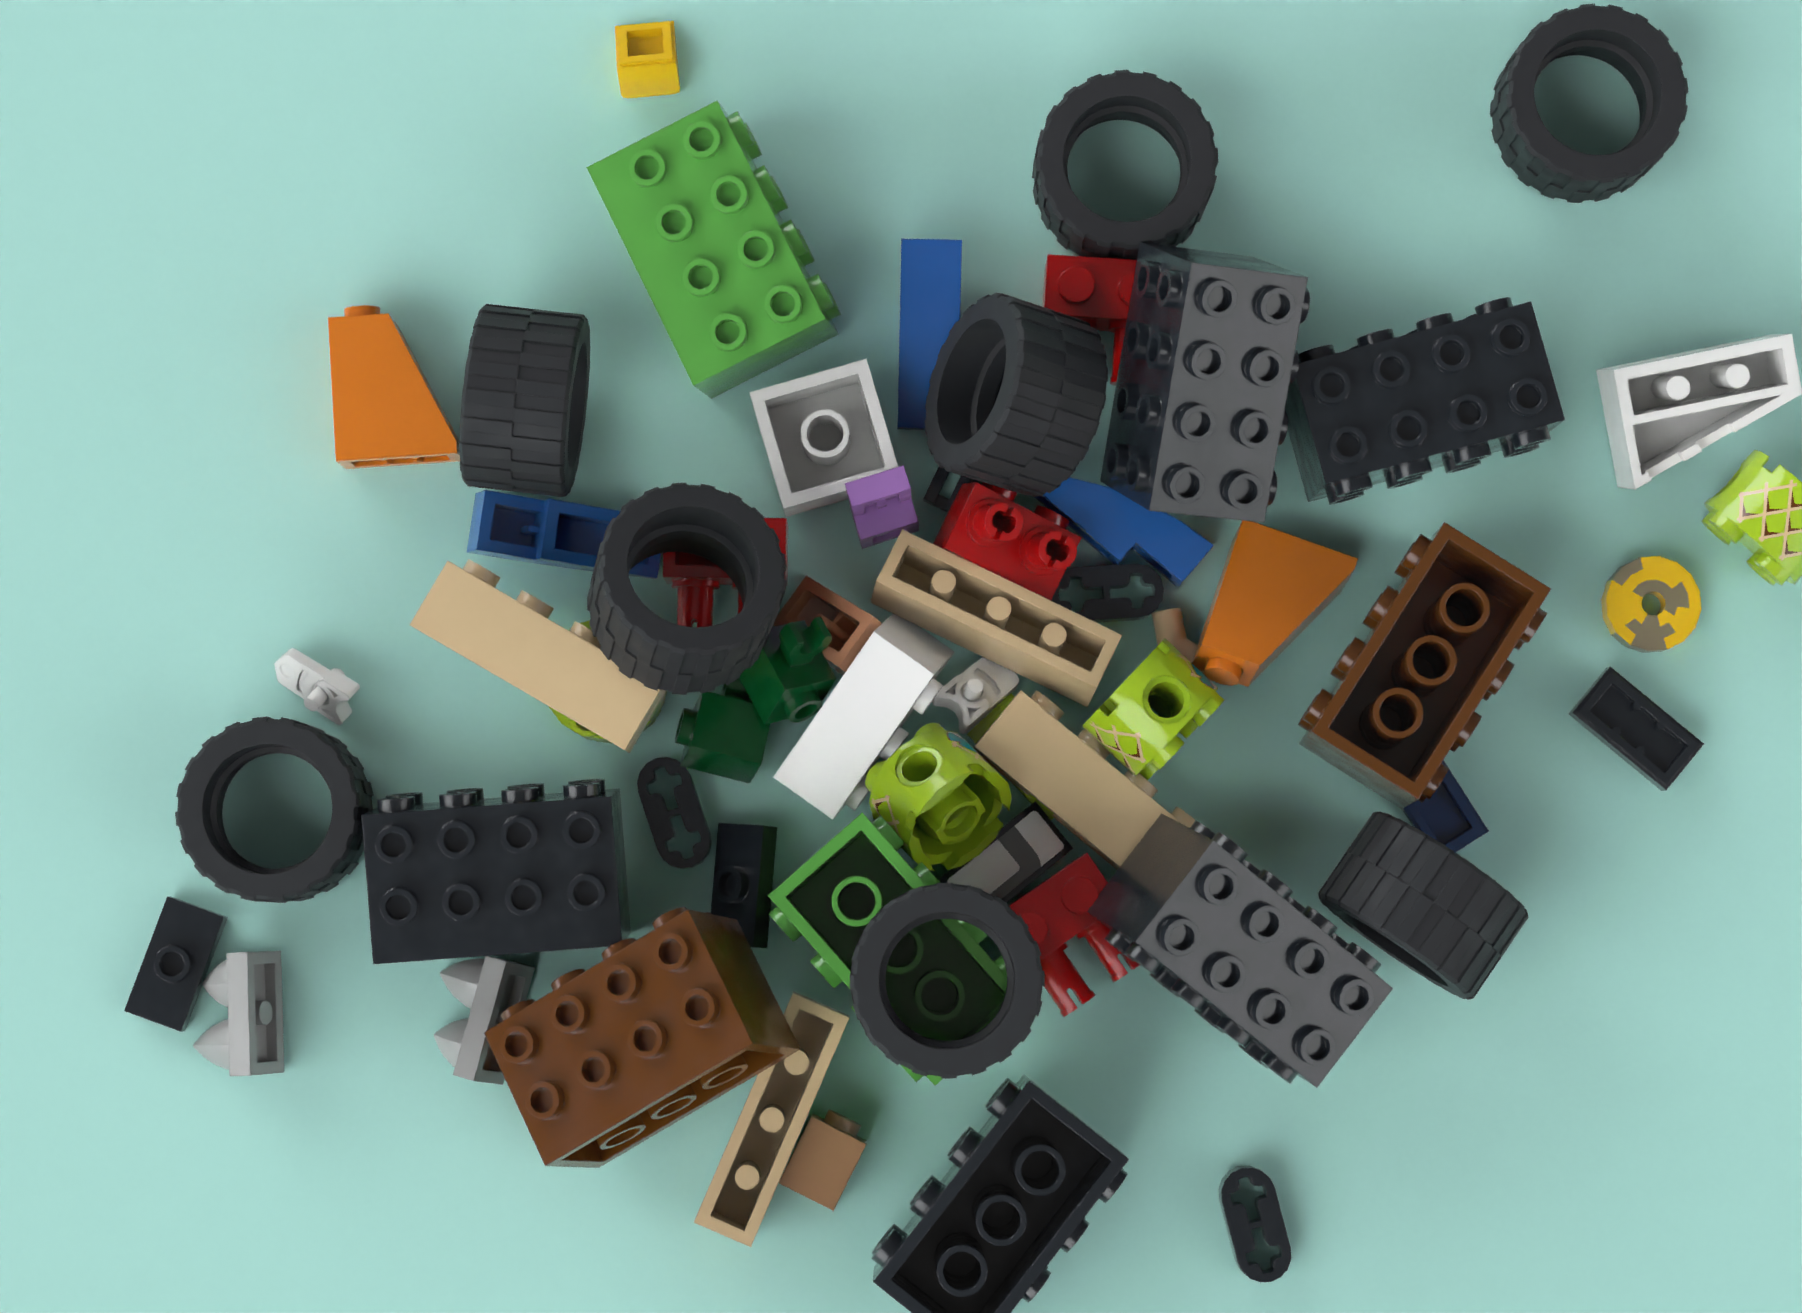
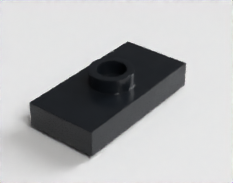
[1569,667,1704,791]
[711,823,777,949]
[124,896,228,1032]

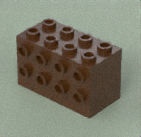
[1298,522,1551,809]
[484,907,800,1168]

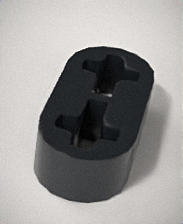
[1051,564,1164,623]
[637,757,712,869]
[1218,1166,1291,1283]

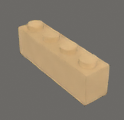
[871,529,1122,707]
[410,559,666,753]
[973,690,1196,870]
[694,991,850,1247]

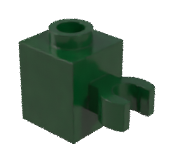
[740,616,837,725]
[675,678,770,784]

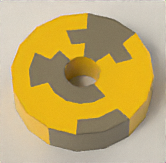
[1601,556,1702,653]

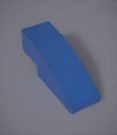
[897,238,962,430]
[1034,477,1214,588]
[467,490,661,579]

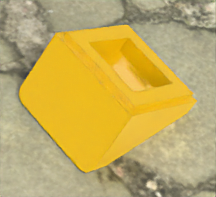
[615,21,680,99]

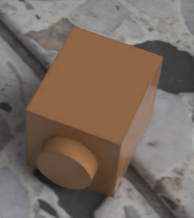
[779,1109,867,1211]

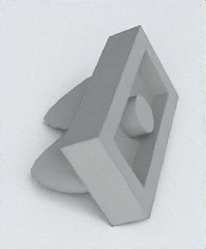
[193,951,284,1076]
[434,956,535,1085]

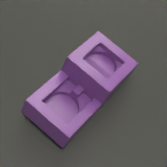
[845,465,919,549]

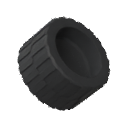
[1490,3,1688,203]
[1032,70,1218,260]
[925,293,1108,497]
[459,304,591,497]
[587,483,787,695]
[175,716,374,903]
[1318,812,1529,1000]
[850,883,1045,1079]

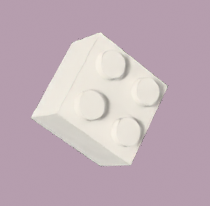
[749,358,898,517]

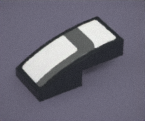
[938,801,1073,903]

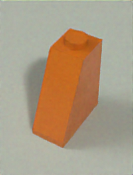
[328,305,460,469]
[1192,520,1358,687]

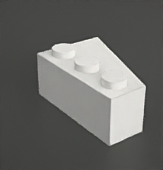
[1596,334,1802,490]
[773,614,954,820]

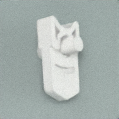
[274,648,360,725]
[932,657,1019,734]

